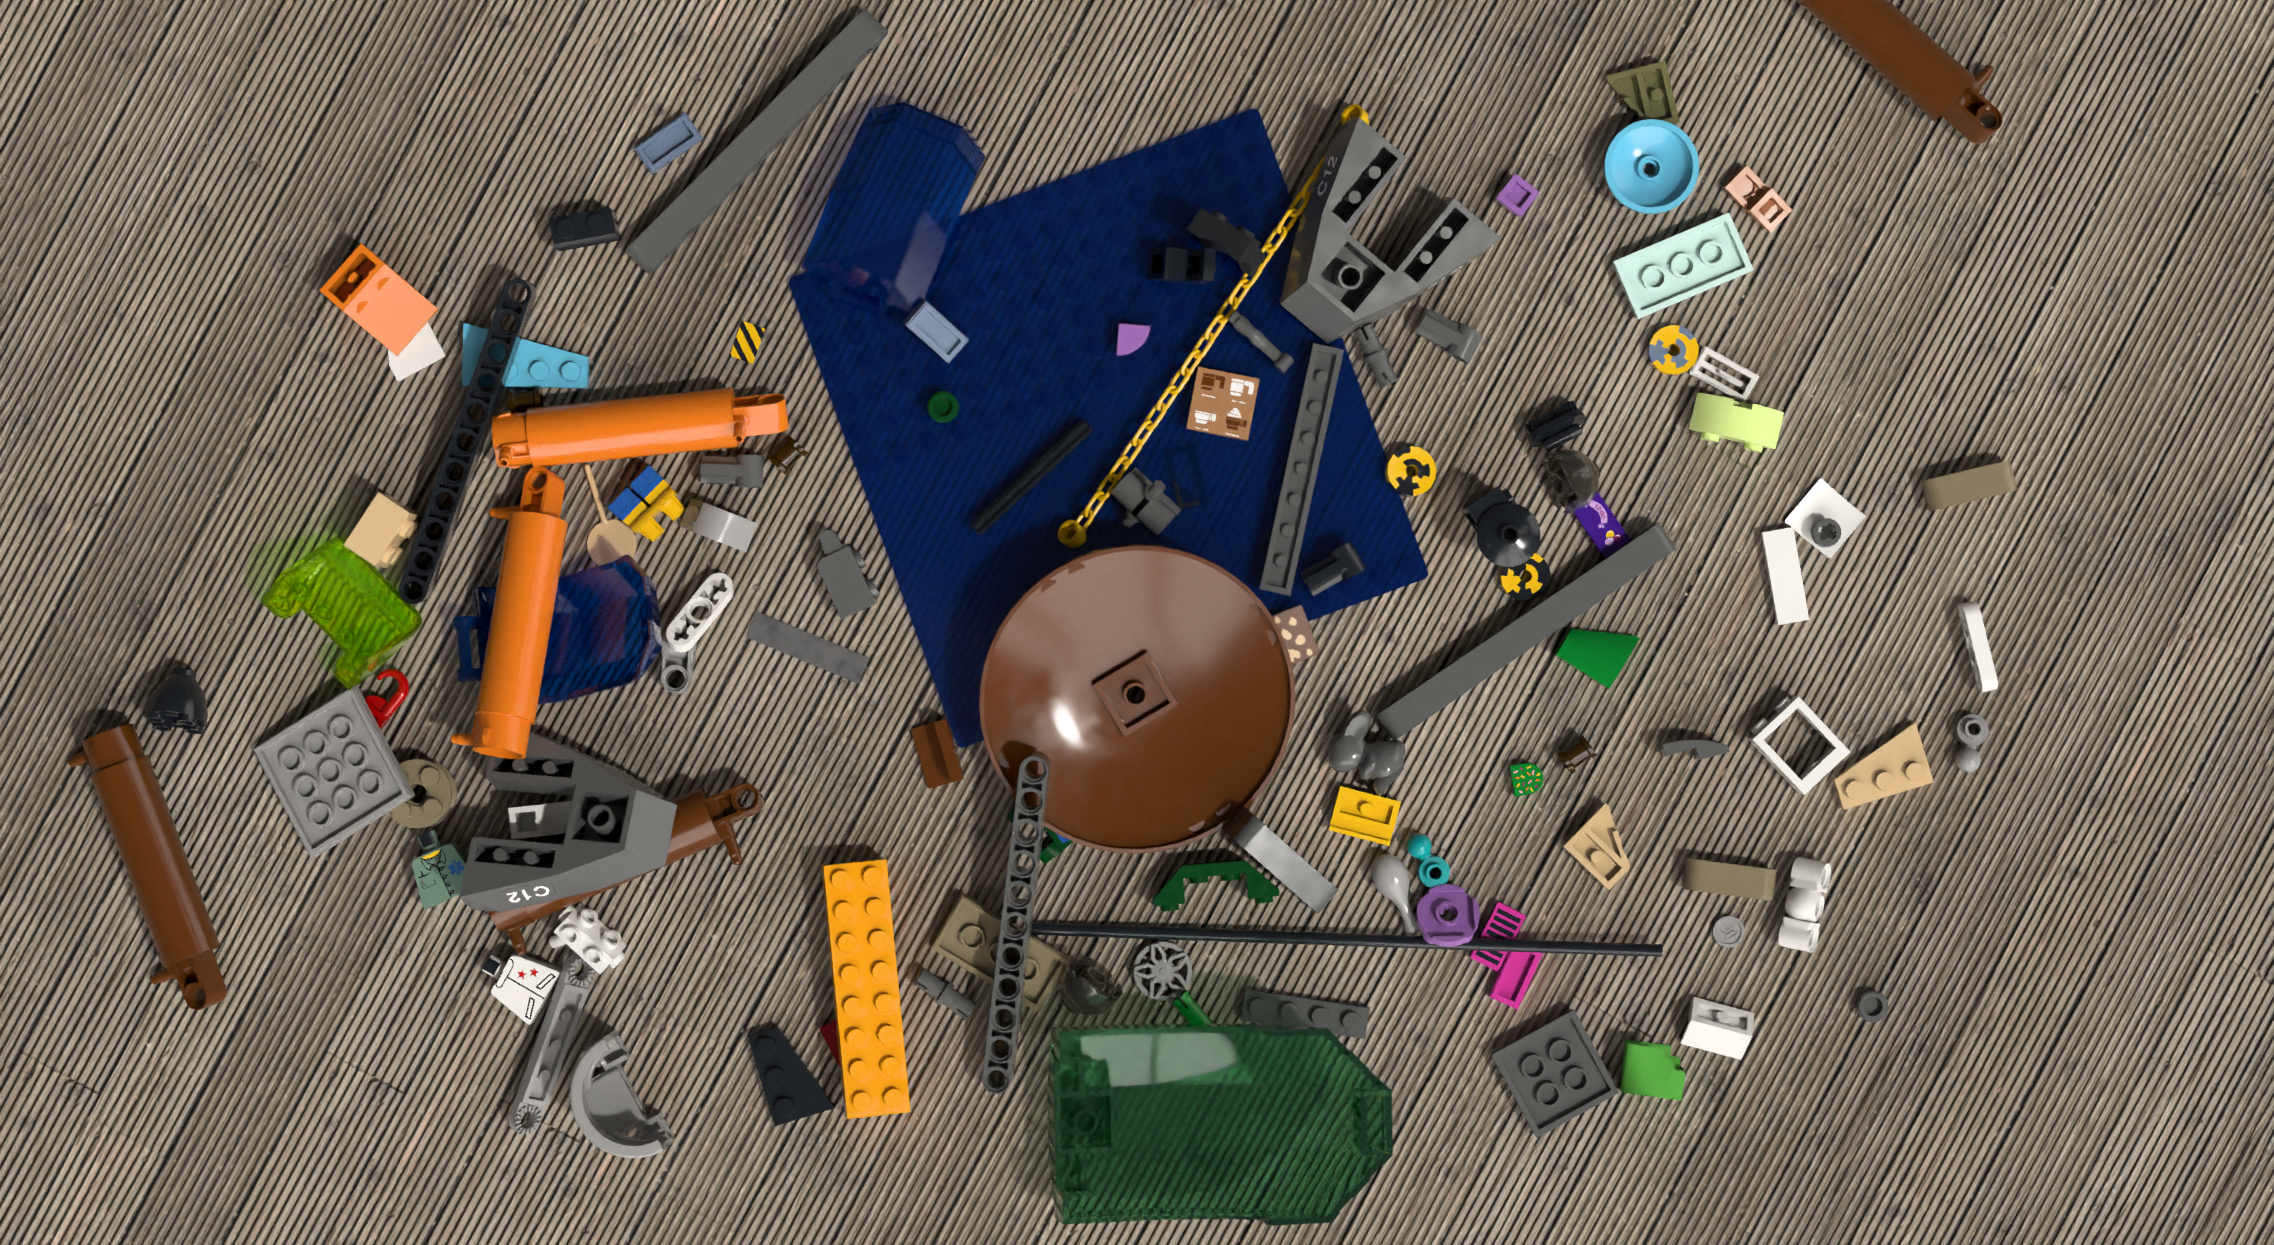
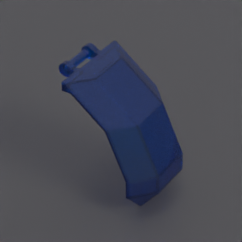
[802,101,986,321]
[452,554,662,705]

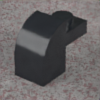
[1147,247,1216,284]

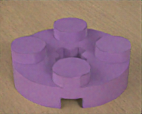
[1416,884,1480,947]

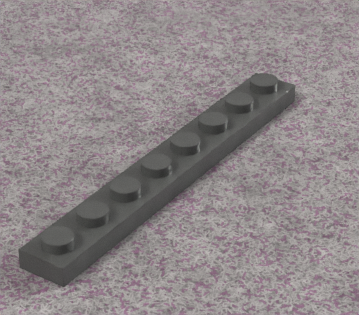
[1259,343,1344,596]

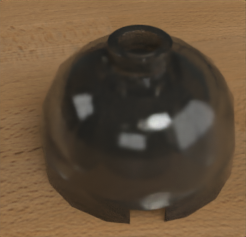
[1541,449,1600,514]
[1058,954,1123,1016]

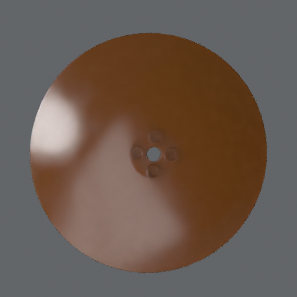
[979,544,1296,854]

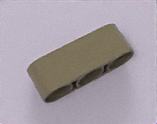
[1922,460,2017,511]
[1683,858,1777,901]

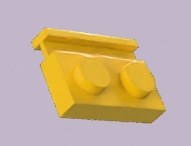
[1328,786,1401,846]

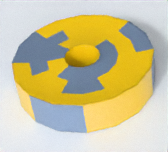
[1647,325,1699,376]

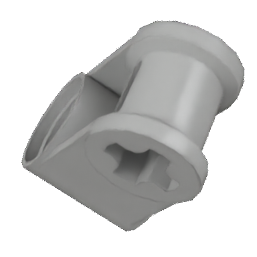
[661,633,697,694]

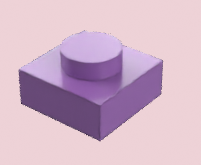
[1495,173,1540,218]

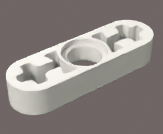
[666,573,734,652]
[1958,601,1998,693]

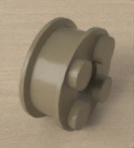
[388,759,457,828]

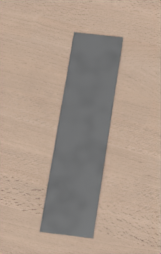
[746,612,869,684]

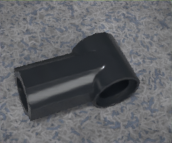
[1300,541,1367,596]

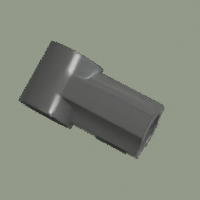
[1416,309,1483,364]
[700,455,764,488]

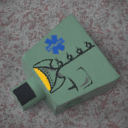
[411,830,468,910]

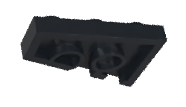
[748,1026,836,1126]

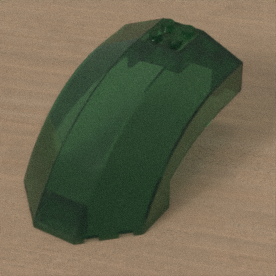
[1047,1023,1393,1226]

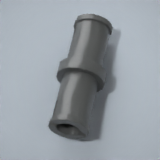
[1354,323,1399,389]
[913,968,976,1020]

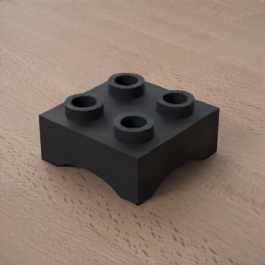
[1187,208,1265,277]

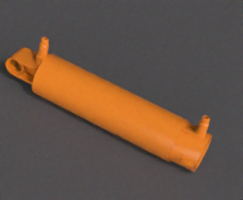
[492,387,789,469]
[450,466,568,759]

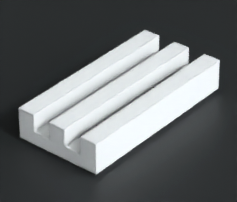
[1688,346,1759,403]

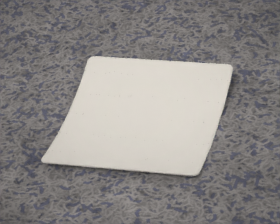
[1785,479,1865,558]

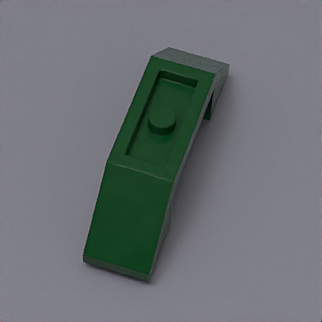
[1153,859,1280,911]

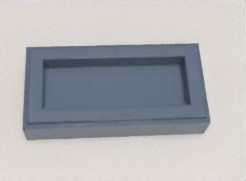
[634,112,704,175]
[902,299,969,363]

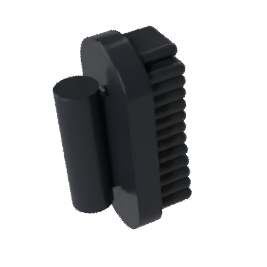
[1525,401,1586,452]

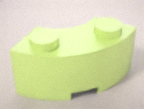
[1689,392,1784,453]

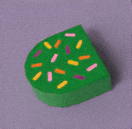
[1509,763,1543,797]

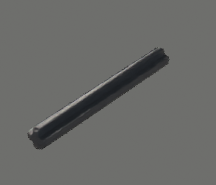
[970,419,1093,535]

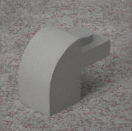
[680,498,758,552]

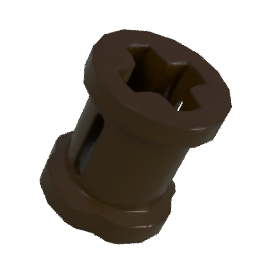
[508,386,544,413]
[767,434,808,476]
[1555,733,1597,774]

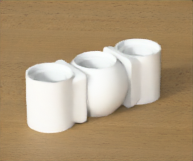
[1778,857,1831,953]

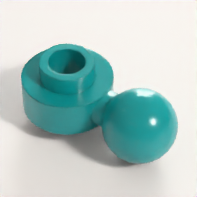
[1407,833,1450,888]

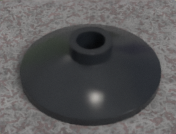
[1477,503,1540,567]

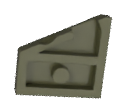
[1606,61,1680,124]

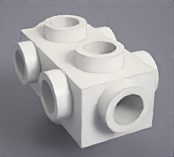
[549,903,627,974]

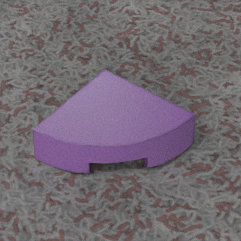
[1117,324,1150,356]

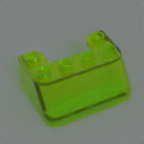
[261,537,422,691]

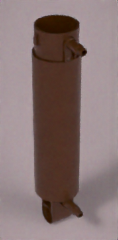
[1797,0,2003,144]
[68,724,227,1010]
[488,784,764,956]

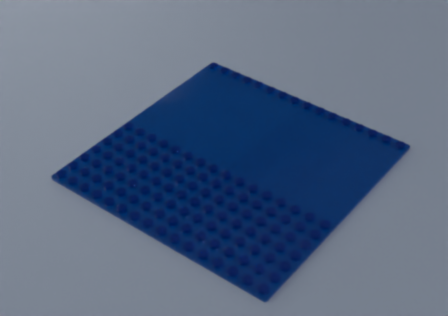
[789,109,1428,748]

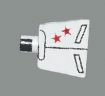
[482,952,562,1025]

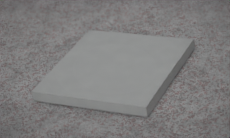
[253,686,416,858]

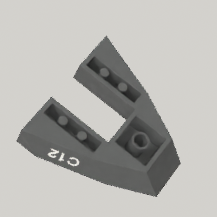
[1280,117,1501,344]
[459,730,677,912]

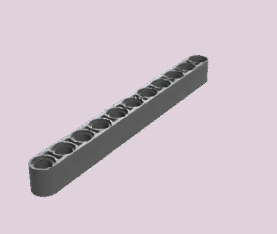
[626,10,889,275]
[1376,522,1676,740]
[982,751,1051,1094]

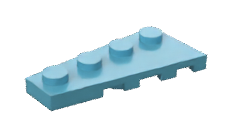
[462,323,590,389]

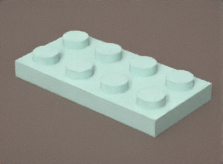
[1612,213,1754,320]

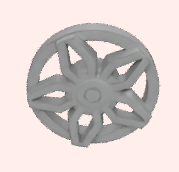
[1133,941,1192,1001]

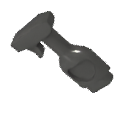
[1228,311,1294,374]

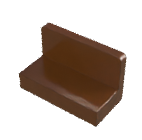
[912,718,965,788]

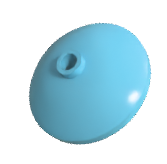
[1604,119,1699,214]

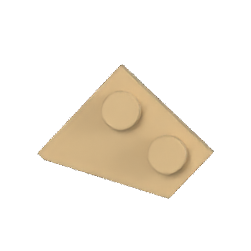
[1562,803,1631,890]

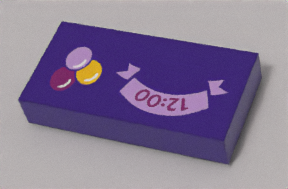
[1569,489,1631,558]

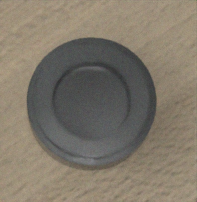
[1855,990,1888,1022]

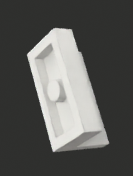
[1680,997,1754,1060]

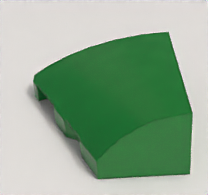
[1554,629,1640,689]

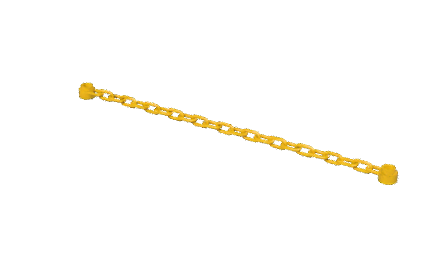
[1058,104,1369,548]

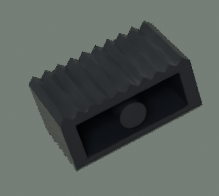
[549,206,621,251]

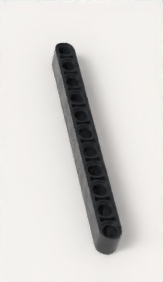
[398,278,536,605]

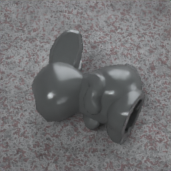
[1328,711,1406,796]

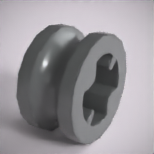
[1811,518,1841,548]

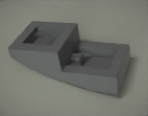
[1658,739,1730,760]

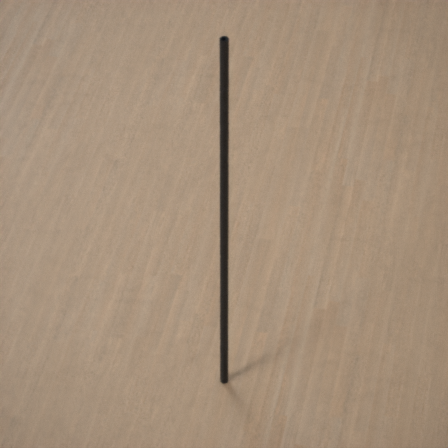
[1032,922,1663,957]

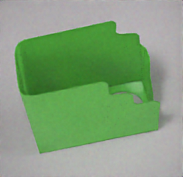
[1618,1040,1686,1101]

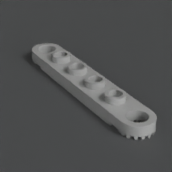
[508,953,596,1135]

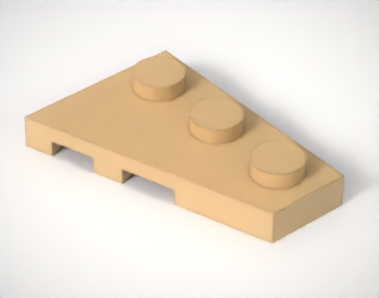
[1832,722,1934,810]

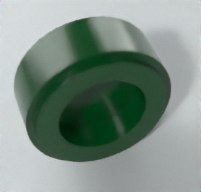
[927,391,959,423]

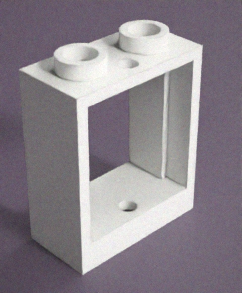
[1748,696,1850,795]

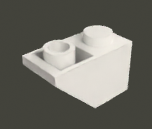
[508,801,572,839]

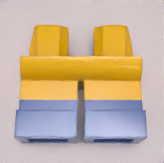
[607,465,686,542]

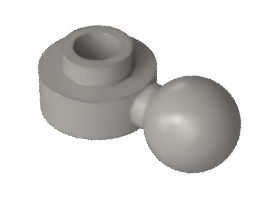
[1955,714,1989,772]

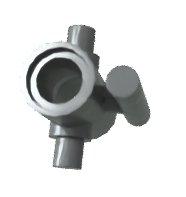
[1110,467,1182,536]

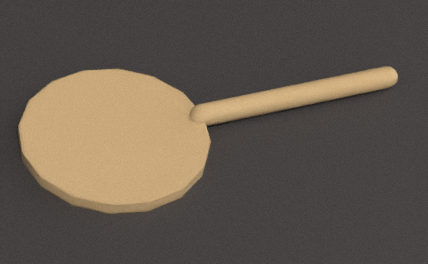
[584,464,637,569]

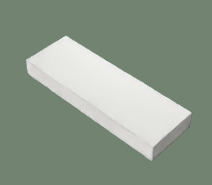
[1761,527,1809,625]

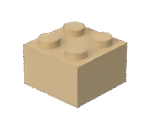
[344,492,422,568]

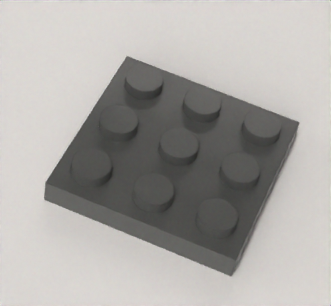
[1490,1009,1620,1138]

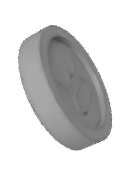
[1712,916,1745,947]

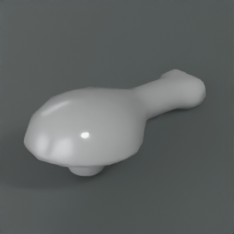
[1372,854,1420,935]

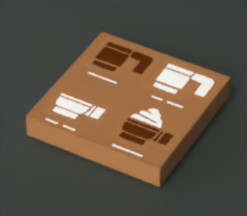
[1186,367,1260,441]

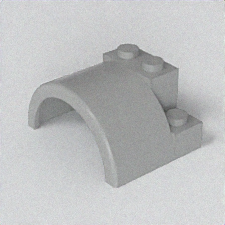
[570,1029,675,1158]

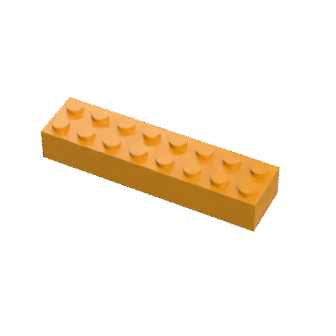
[821,859,911,1119]

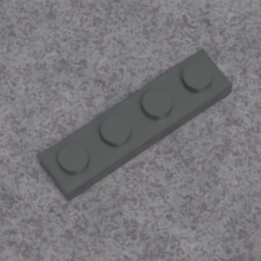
[1240,989,1370,1039]

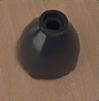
[144,668,208,734]

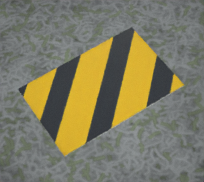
[730,321,765,364]

